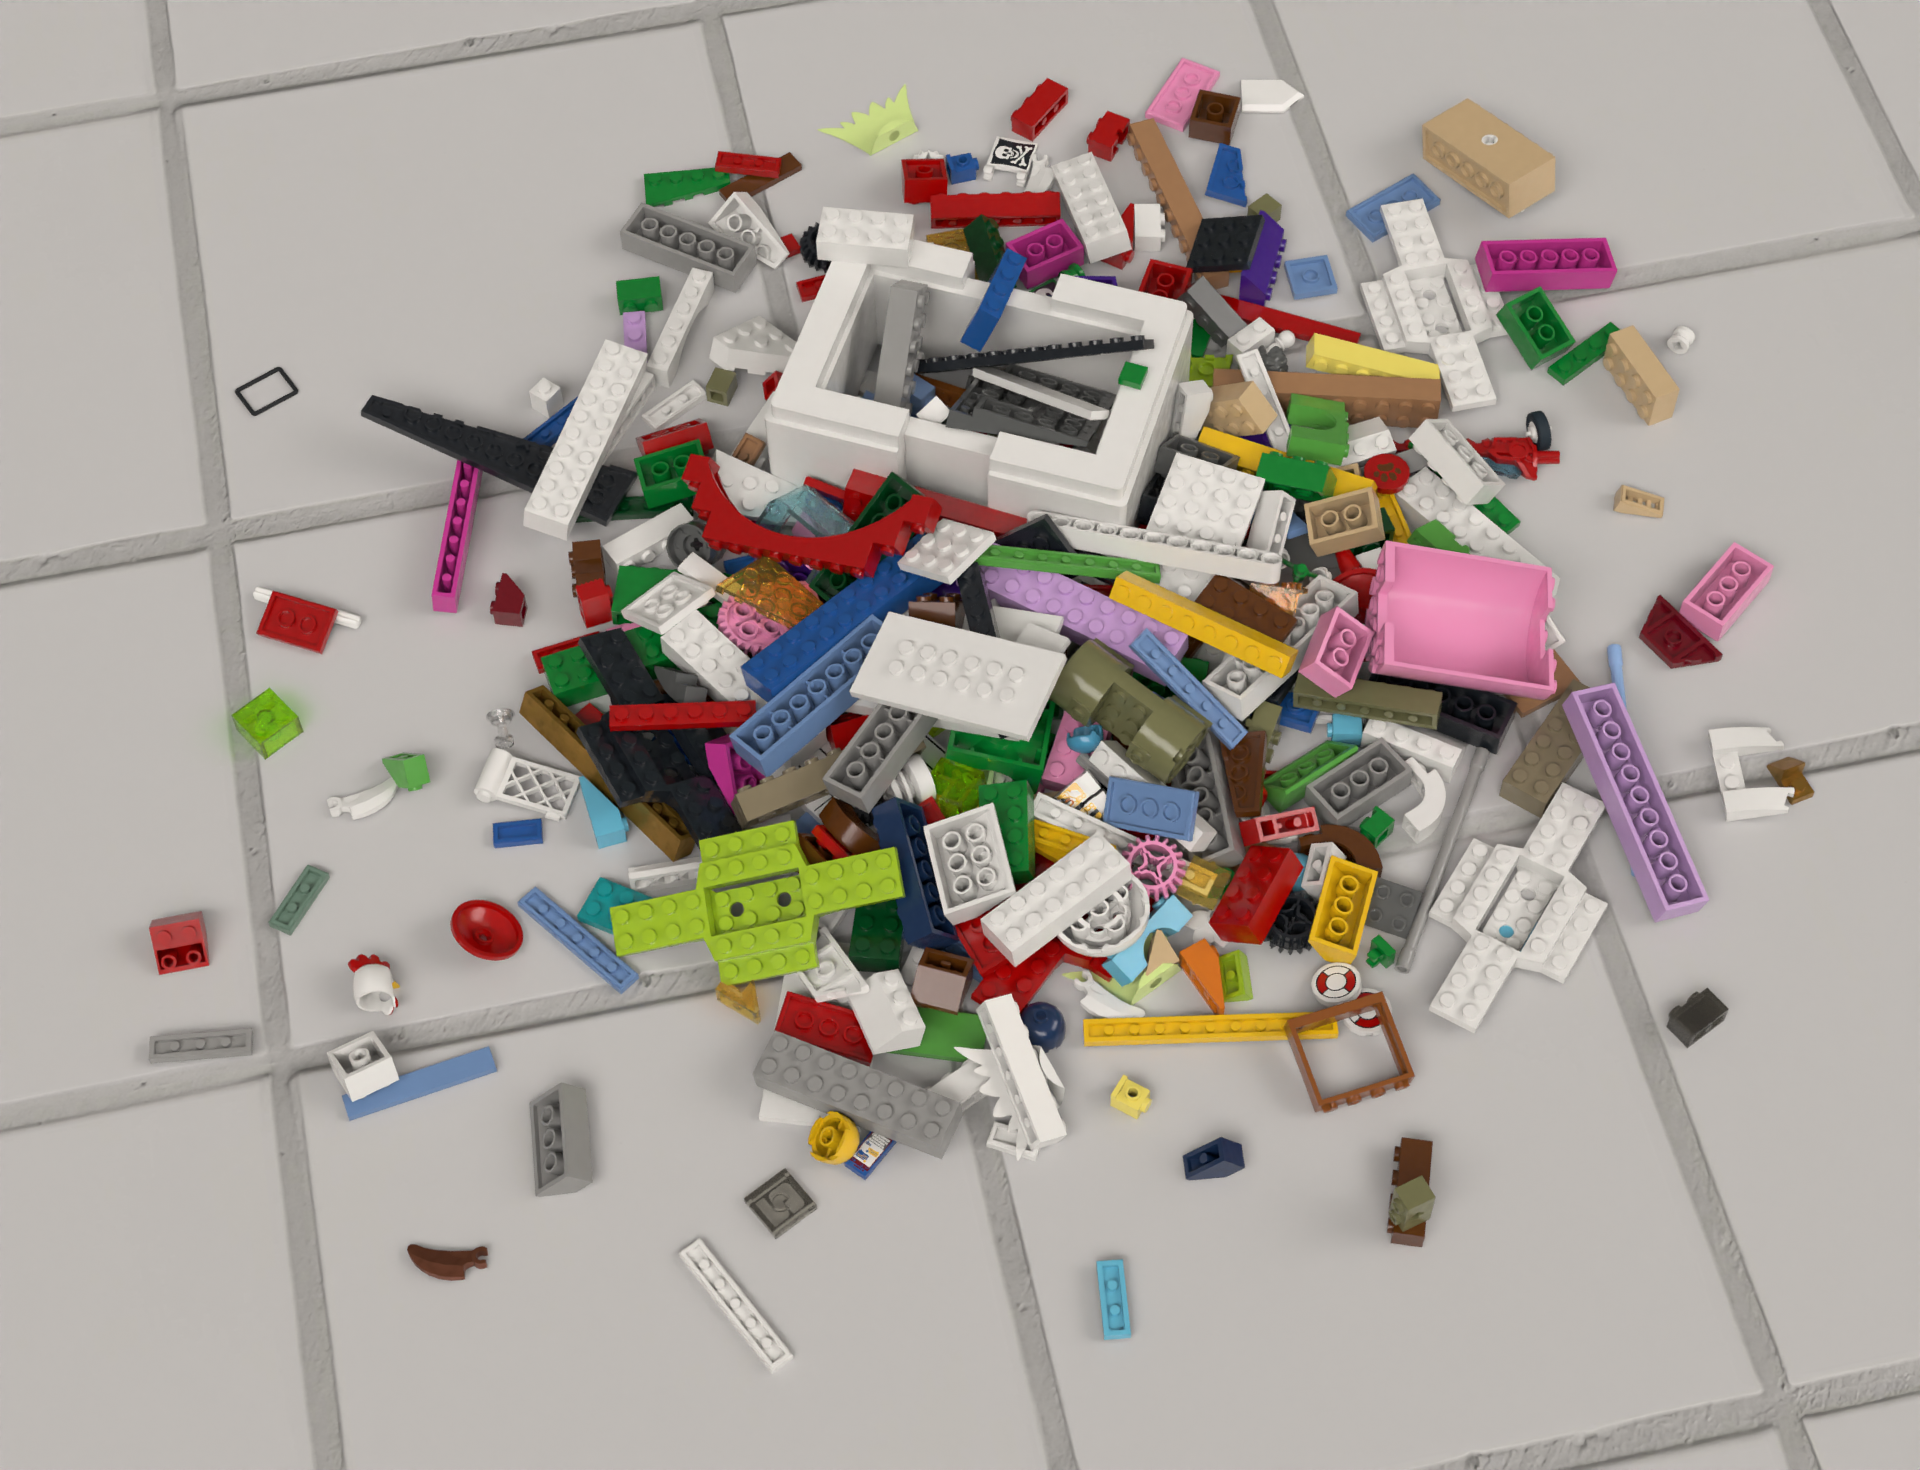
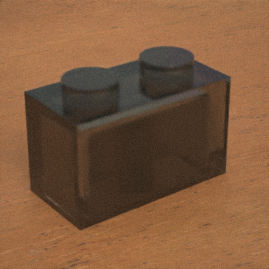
[1666,988,1729,1048]

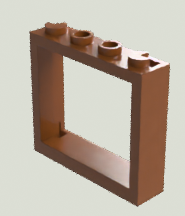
[1284,991,1415,1113]

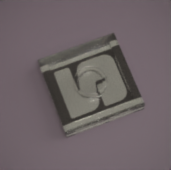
[744,1168,817,1239]

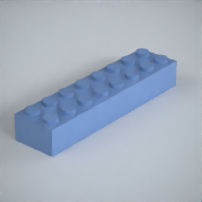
[729,614,883,777]

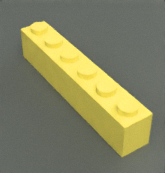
[1306,333,1440,379]

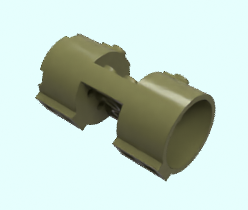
[1049,638,1213,784]

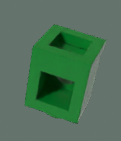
[1359,806,1395,848]

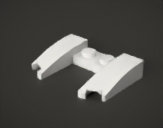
[1708,727,1795,822]

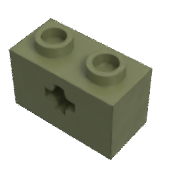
[1389,1175,1436,1232]

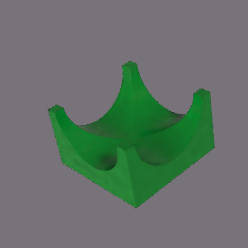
[939,699,1055,794]

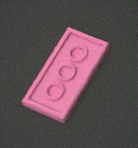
[1145,58,1220,132]

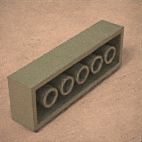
[1499,679,1590,818]

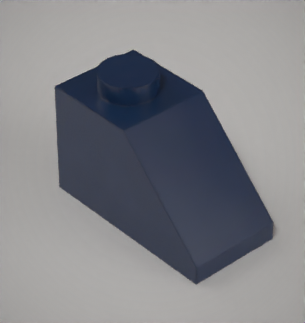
[1183,1137,1245,1181]

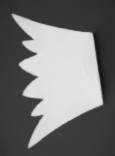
[954,1045,1065,1161]

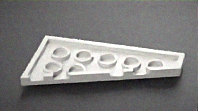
[714,449,848,532]

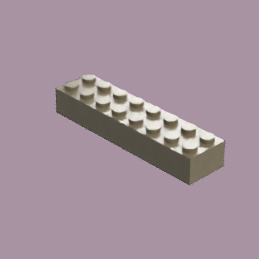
[731,740,926,830]

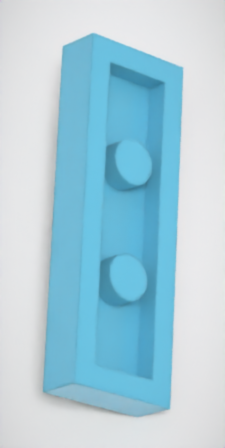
[1096,1259,1131,1340]

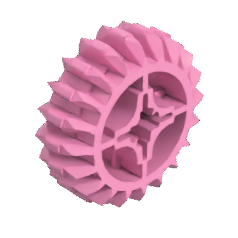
[1122,834,1186,902]

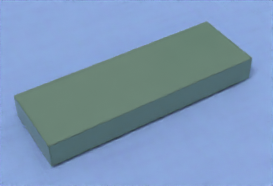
[268,865,330,936]

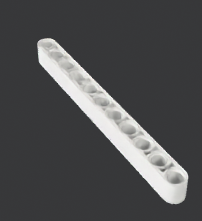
[1027,510,1282,584]

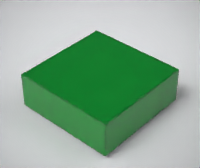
[1118,361,1148,390]

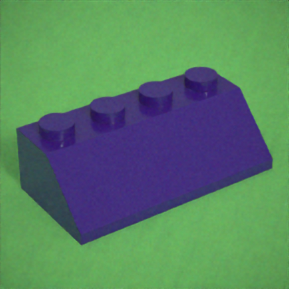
[1239,210,1287,306]

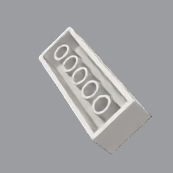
[1051,152,1132,264]
[980,832,1132,967]

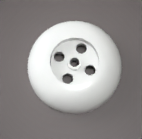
[1057,873,1150,957]

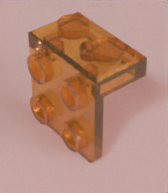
[1249,580,1308,618]

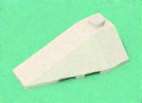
[708,192,790,269]

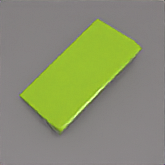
[1219,949,1253,1002]

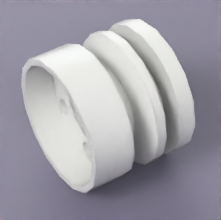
[883,753,937,805]

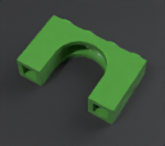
[1286,393,1350,466]

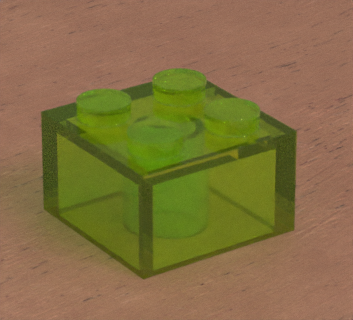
[231,687,304,760]

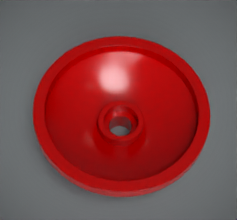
[450,900,523,961]

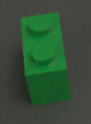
[616,276,663,315]

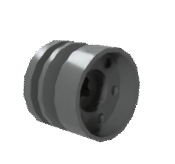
[666,518,726,567]

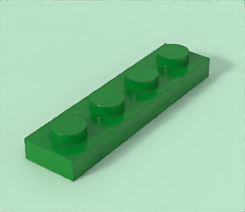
[1547,322,1620,386]

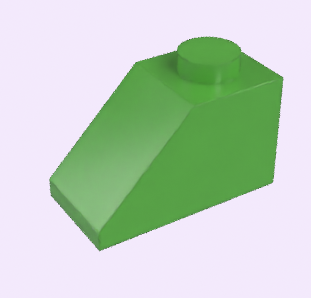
[382,752,430,791]

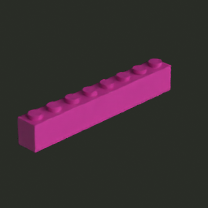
[431,460,483,613]

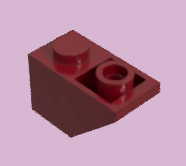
[490,573,528,627]

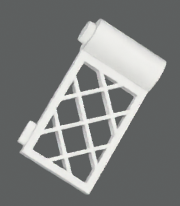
[474,748,581,822]

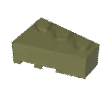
[1245,701,1282,777]

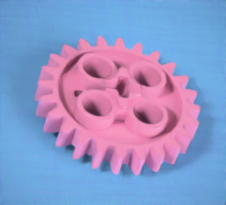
[716,590,781,657]

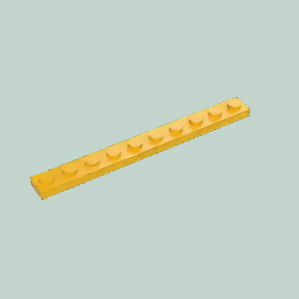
[1083,1012,1338,1046]

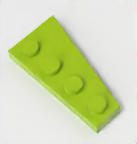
[1189,354,1233,387]

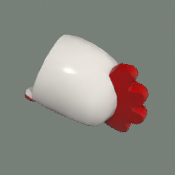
[348,954,400,1015]

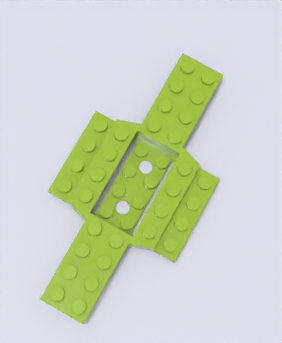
[610,820,905,988]

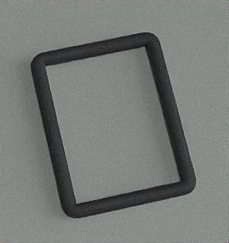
[235,367,298,416]

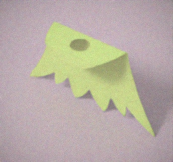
[817,84,918,156]
[1062,933,1181,1005]

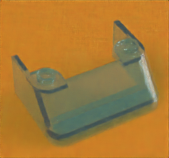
[755,486,854,584]

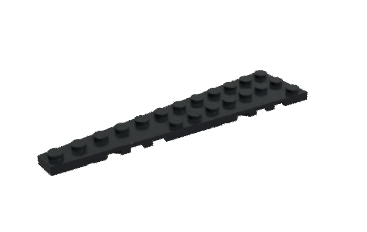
[914,335,1154,374]
[361,395,638,527]

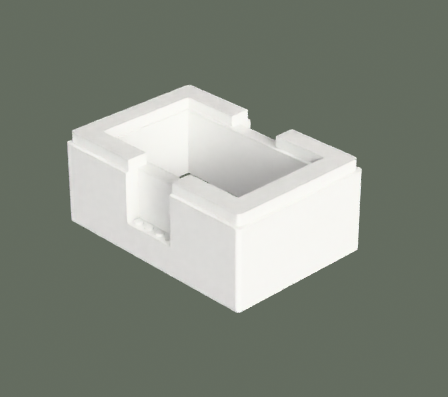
[765,239,1193,558]

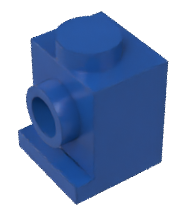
[946,153,979,185]

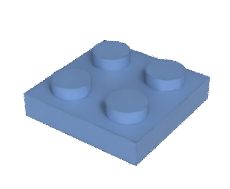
[1284,255,1337,300]

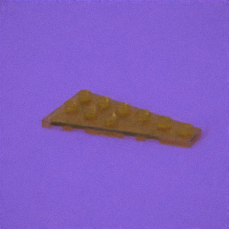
[715,556,823,628]

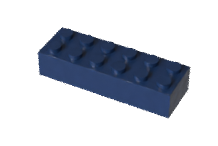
[872,797,959,950]

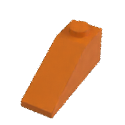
[1178,938,1225,1015]

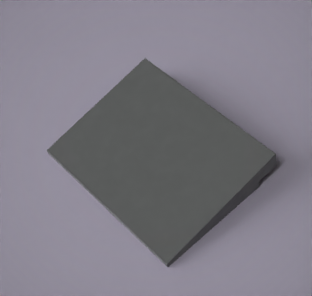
[945,364,1116,447]

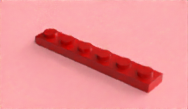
[609,700,756,731]

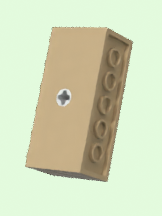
[1422,98,1556,218]

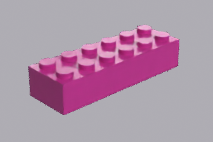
[1475,238,1617,292]

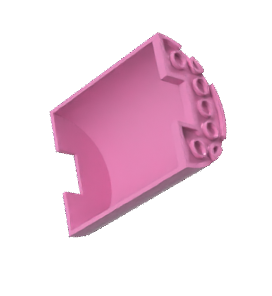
[1365,540,1557,700]

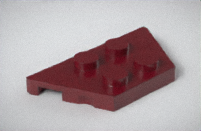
[1639,595,1723,669]

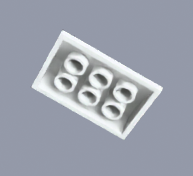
[923,803,1016,925]

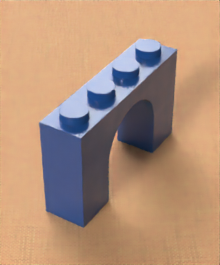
[960,248,1027,352]

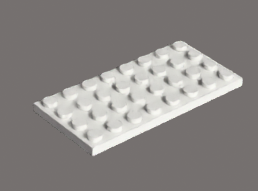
[1146,452,1265,602]

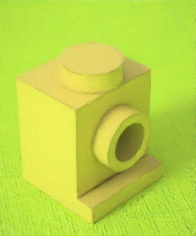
[1110,1074,1152,1119]

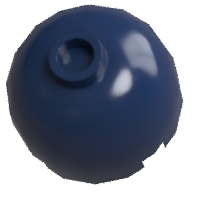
[1020,1002,1066,1053]

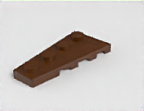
[1219,730,1267,818]

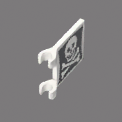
[983,136,1038,187]

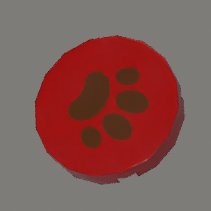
[1364,454,1410,494]

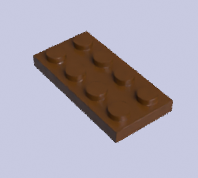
[1194,574,1298,643]

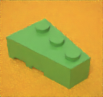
[1407,519,1471,554]

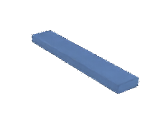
[1129,628,1248,750]
[517,886,639,994]
[342,1046,497,1121]

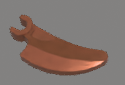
[407,1244,488,1281]

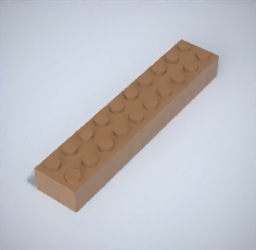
[1212,368,1441,428]

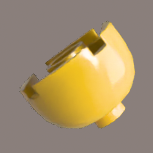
[808,1111,860,1165]

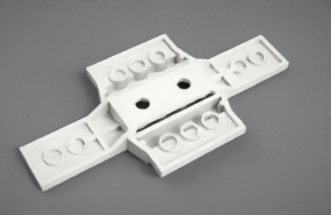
[1360,198,1508,412]
[1428,782,1608,1033]

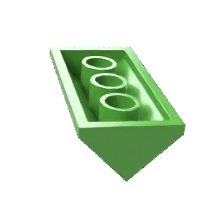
[1264,740,1358,813]

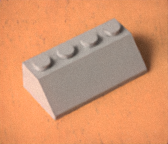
[530,1082,593,1197]

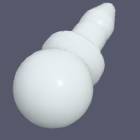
[1265,330,1295,353]

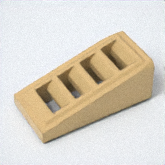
[1613,485,1664,518]

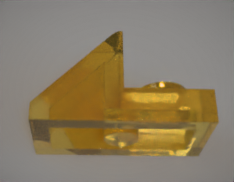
[715,980,761,1025]

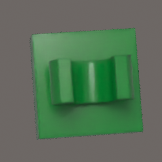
[1366,935,1396,969]

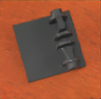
[1365,877,1423,939]

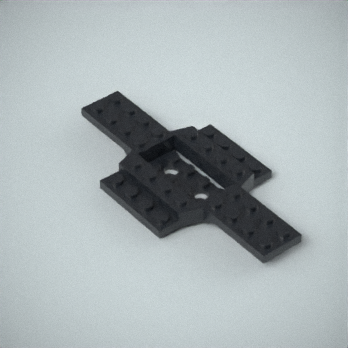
[576,628,743,850]

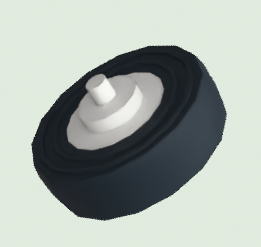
[1525,411,1552,451]

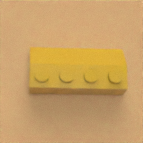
[1308,855,1378,965]

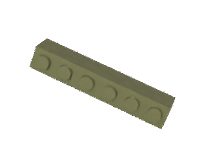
[1293,672,1443,730]

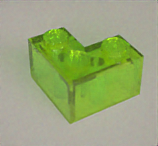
[930,757,987,819]

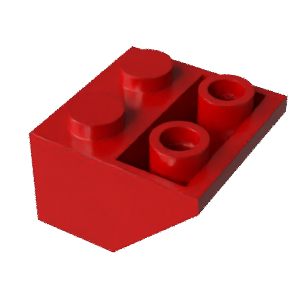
[149,911,210,975]

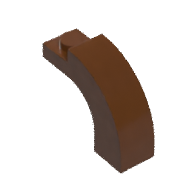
[819,797,881,855]
[1297,824,1383,878]

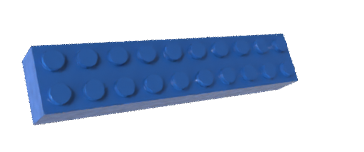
[740,534,943,702]

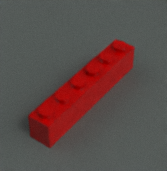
[930,191,1061,229]

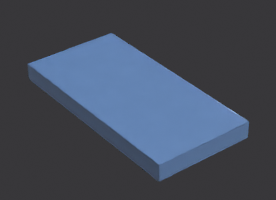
[1346,173,1441,243]
[1103,776,1200,841]

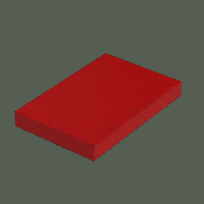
[256,591,339,654]

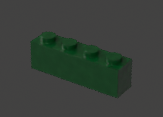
[963,214,1017,289]

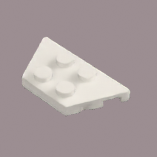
[796,926,870,1003]

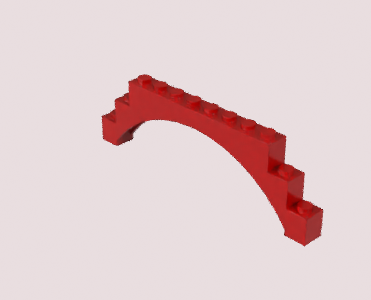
[681,454,942,579]

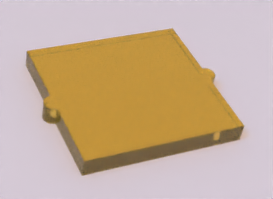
[1176,855,1232,911]

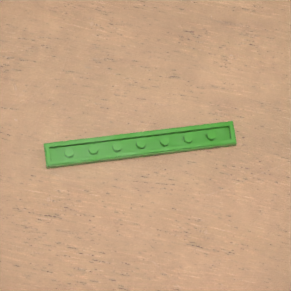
[973,545,1161,584]

